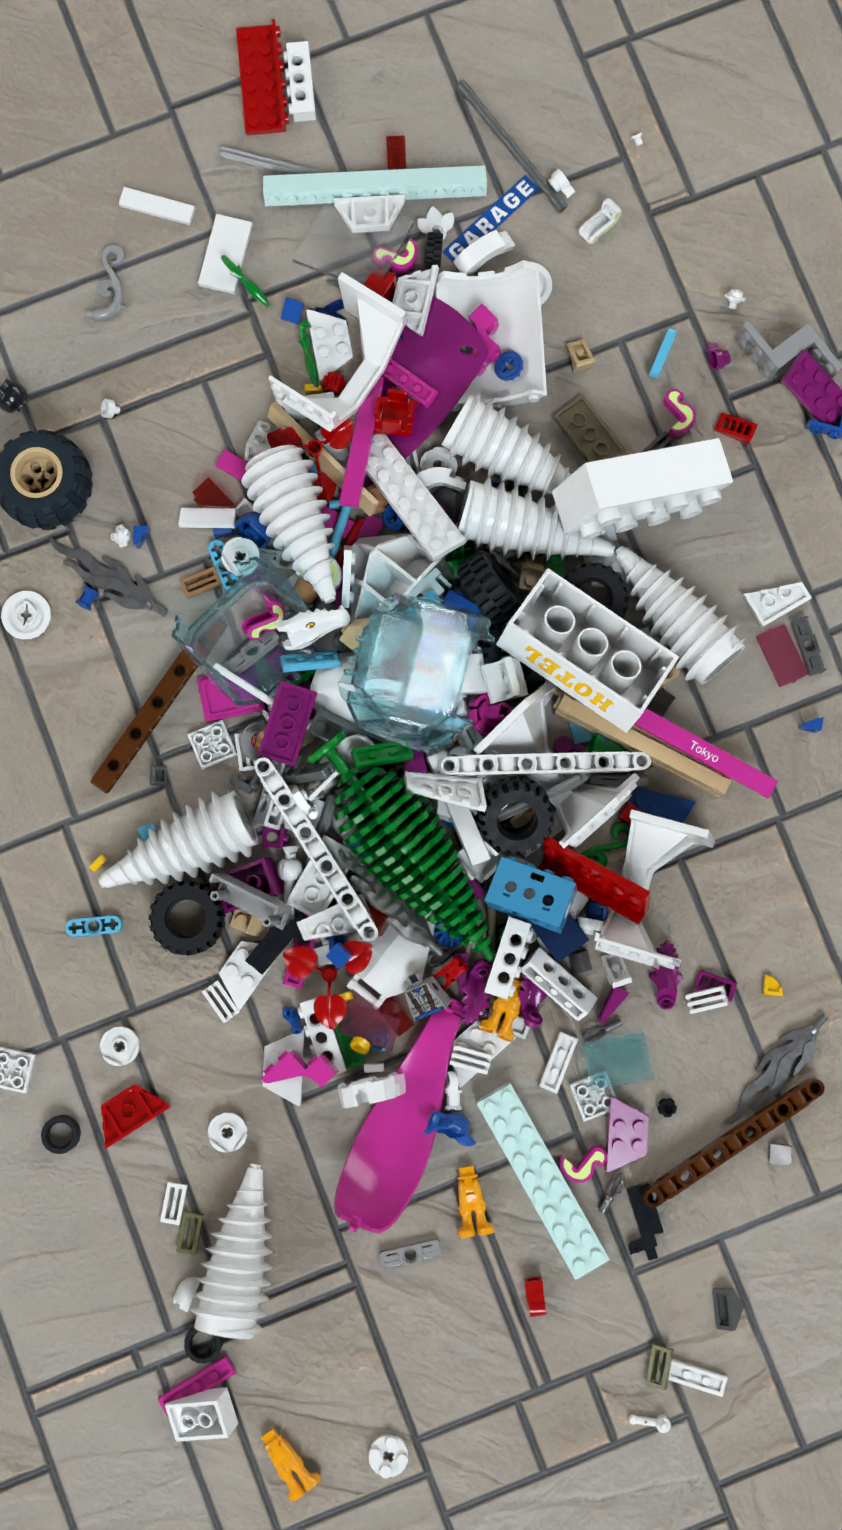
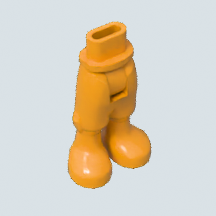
[478,973,525,1042]
[457,1165,495,1238]
[261,1428,322,1503]

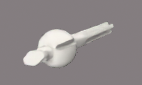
[277,845,304,947]

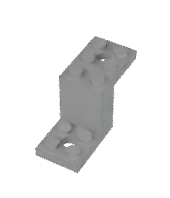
[736,321,842,382]

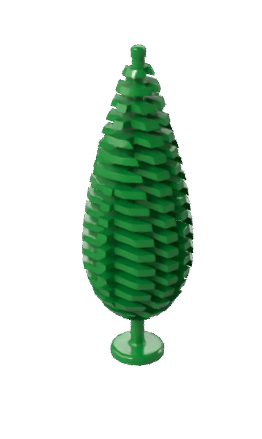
[306,730,497,962]

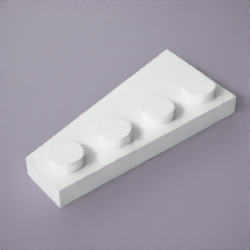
[404,772,487,812]
[296,893,378,941]

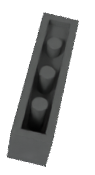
[313,595,345,652]
[308,706,387,745]

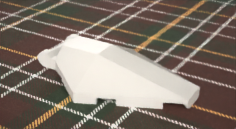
[346,905,437,1010]

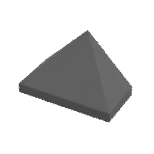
[432,486,463,524]
[713,1288,745,1331]

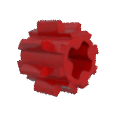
[322,371,346,396]

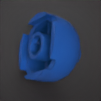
[235,511,272,548]

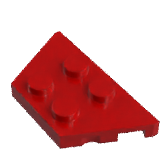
[101,1083,171,1149]

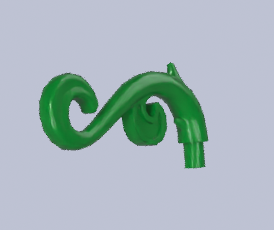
[581,822,631,867]

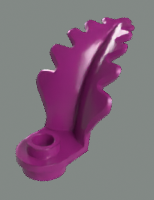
[649,940,683,1010]
[462,959,493,1025]
[518,960,547,1028]

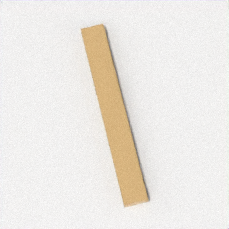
[267,402,379,516]

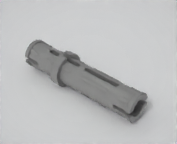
[589,773,648,788]

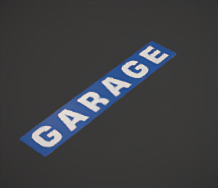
[442,175,539,262]

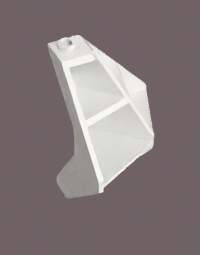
[351,533,447,627]

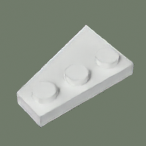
[742,582,812,627]

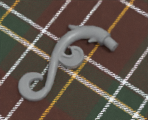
[86,244,125,320]

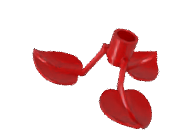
[267,418,353,503]
[283,941,372,1029]

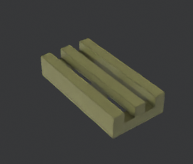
[176,1211,204,1255]
[646,1343,674,1391]

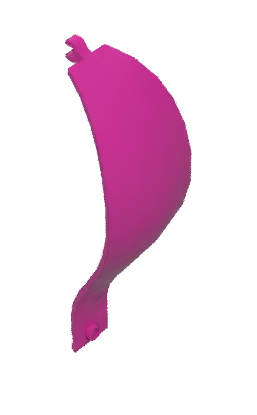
[334,997,467,1234]

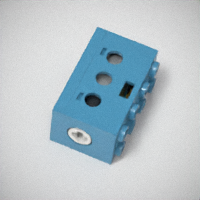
[485,856,577,934]

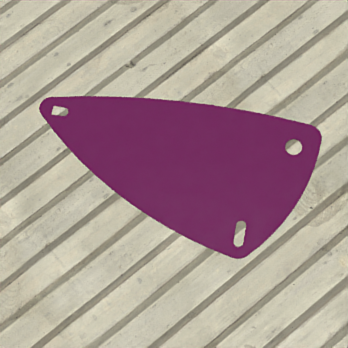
[338,297,489,497]

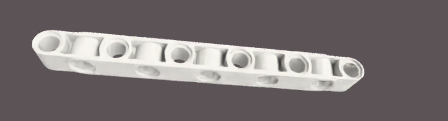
[438,752,651,776]
[254,758,378,941]

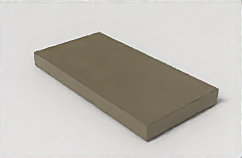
[552,394,628,462]

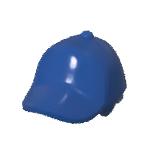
[423,1111,476,1147]

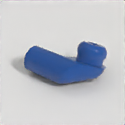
[282,1006,302,1035]

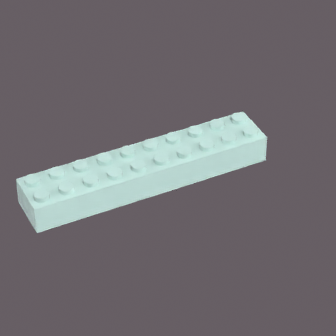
[476,1082,610,1280]

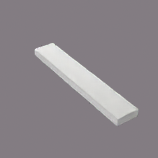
[426,751,490,867]

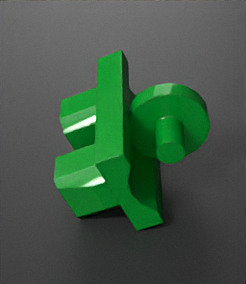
[446,546,477,576]

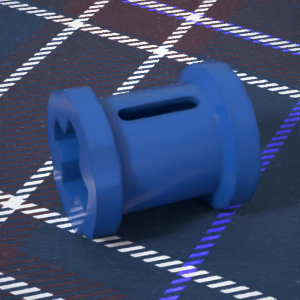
[75,586,99,611]

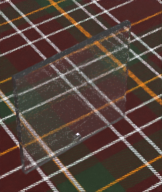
[293,202,415,285]

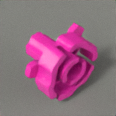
[467,692,511,735]

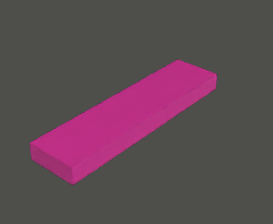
[381,358,439,409]
[157,1354,236,1417]

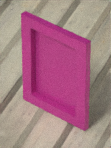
[197,665,266,723]

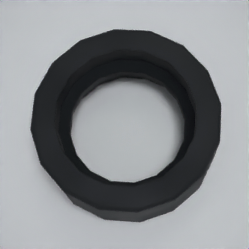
[41,1115,81,1154]
[184,1326,223,1364]

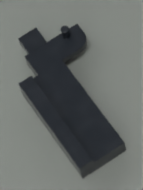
[245,912,311,975]
[626,1181,664,1261]

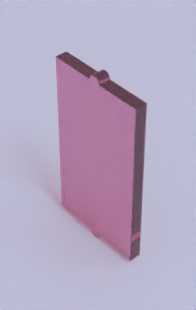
[756,624,808,687]
[338,1001,401,1051]

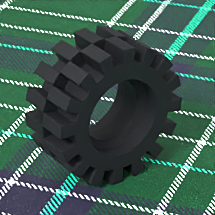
[425,232,443,268]

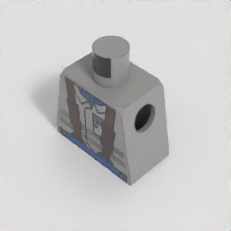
[405,971,451,1021]

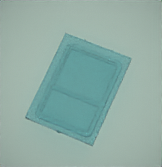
[582,1033,654,1090]

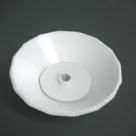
[310,652,393,733]

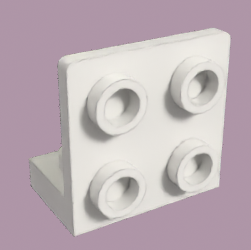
[244,421,279,461]

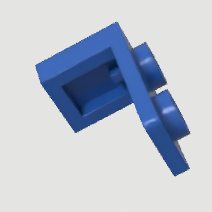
[805,413,842,439]

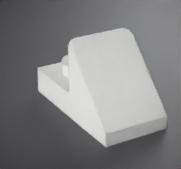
[601,954,632,988]

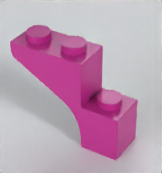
[468,304,501,379]
[261,1049,339,1087]

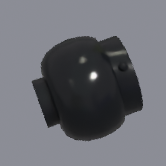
[0,379,28,413]

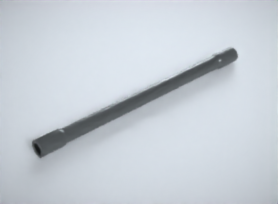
[456,80,567,213]

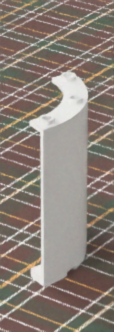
[434,260,547,412]

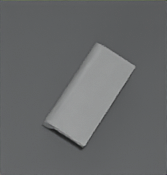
[209,873,292,930]

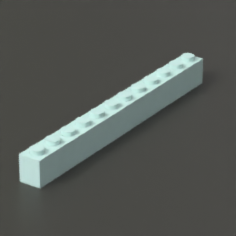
[263,165,487,206]

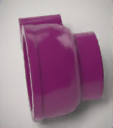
[706,343,731,371]
[553,736,583,753]

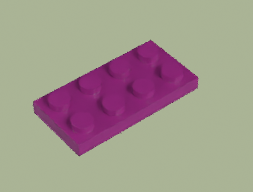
[780,350,842,426]
[257,681,318,767]

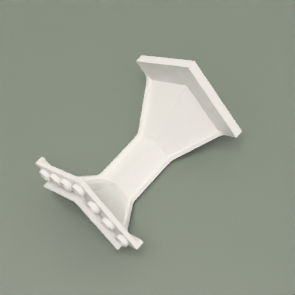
[268,272,407,432]
[473,682,640,848]
[594,810,715,970]

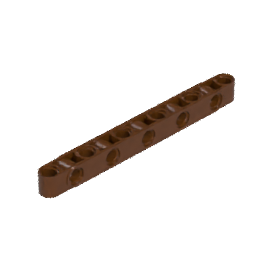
[90,613,227,794]
[641,1078,825,1207]

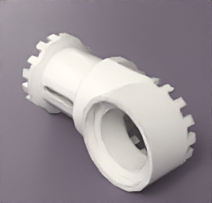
[444,1071,462,1111]

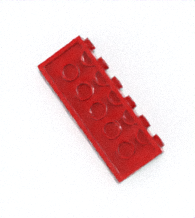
[236,19,289,136]
[538,837,650,924]

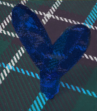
[310,299,348,326]

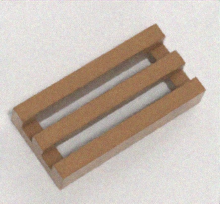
[180,566,222,599]

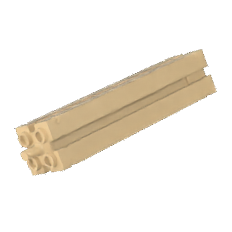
[551,685,742,799]

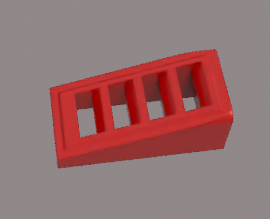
[714,413,758,445]

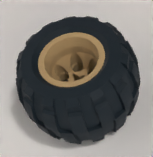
[0,430,93,530]

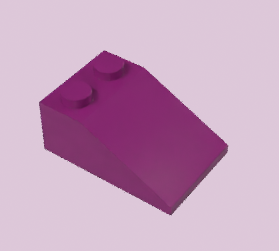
[215,857,284,914]

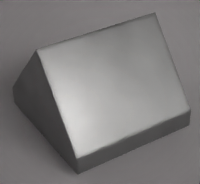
[150,765,167,786]
[569,951,592,974]

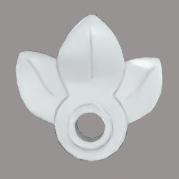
[417,207,454,240]

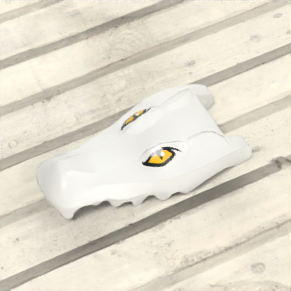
[276,606,350,650]

